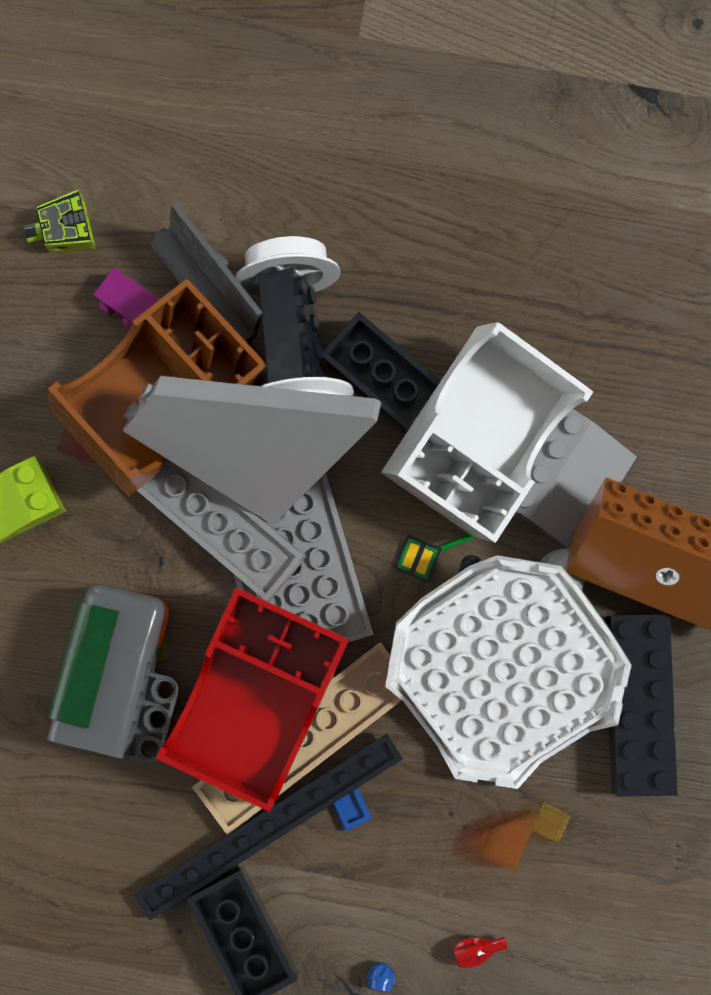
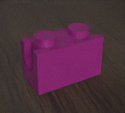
[94,267,160,330]

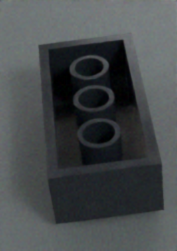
[321,312,441,434]
[187,866,299,995]

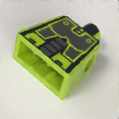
[24,190,96,253]

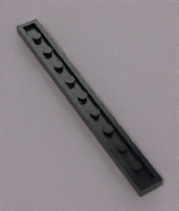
[134,733,403,920]

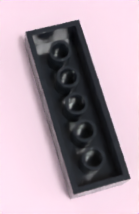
[605,614,678,797]

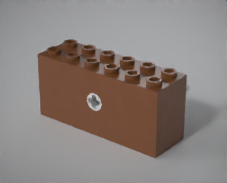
[565,477,711,631]

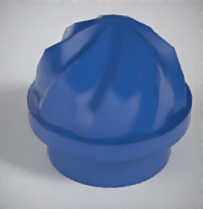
[366,962,396,993]

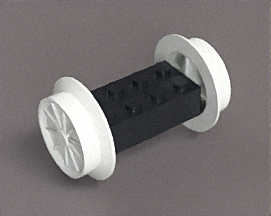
[235,236,353,396]

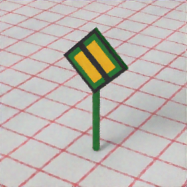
[394,534,475,583]

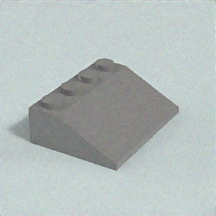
[514,409,637,549]

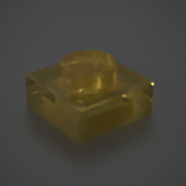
[531,801,571,843]

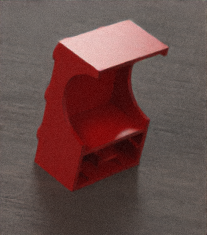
[156,587,350,812]

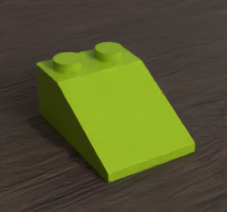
[0,456,66,543]

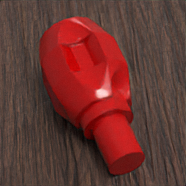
[453,937,508,968]

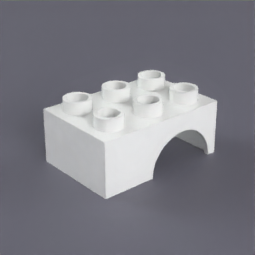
[381,322,593,543]

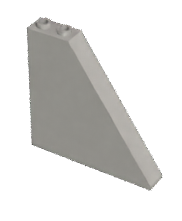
[123,376,381,525]

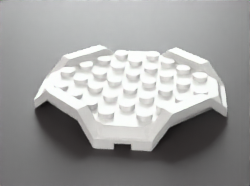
[385,556,631,789]

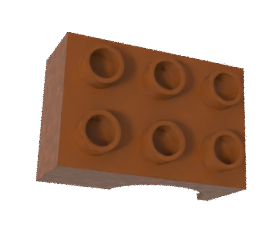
[48,279,267,498]

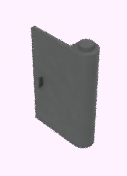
[151,202,263,345]

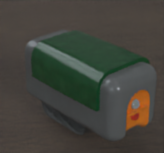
[47,584,181,763]

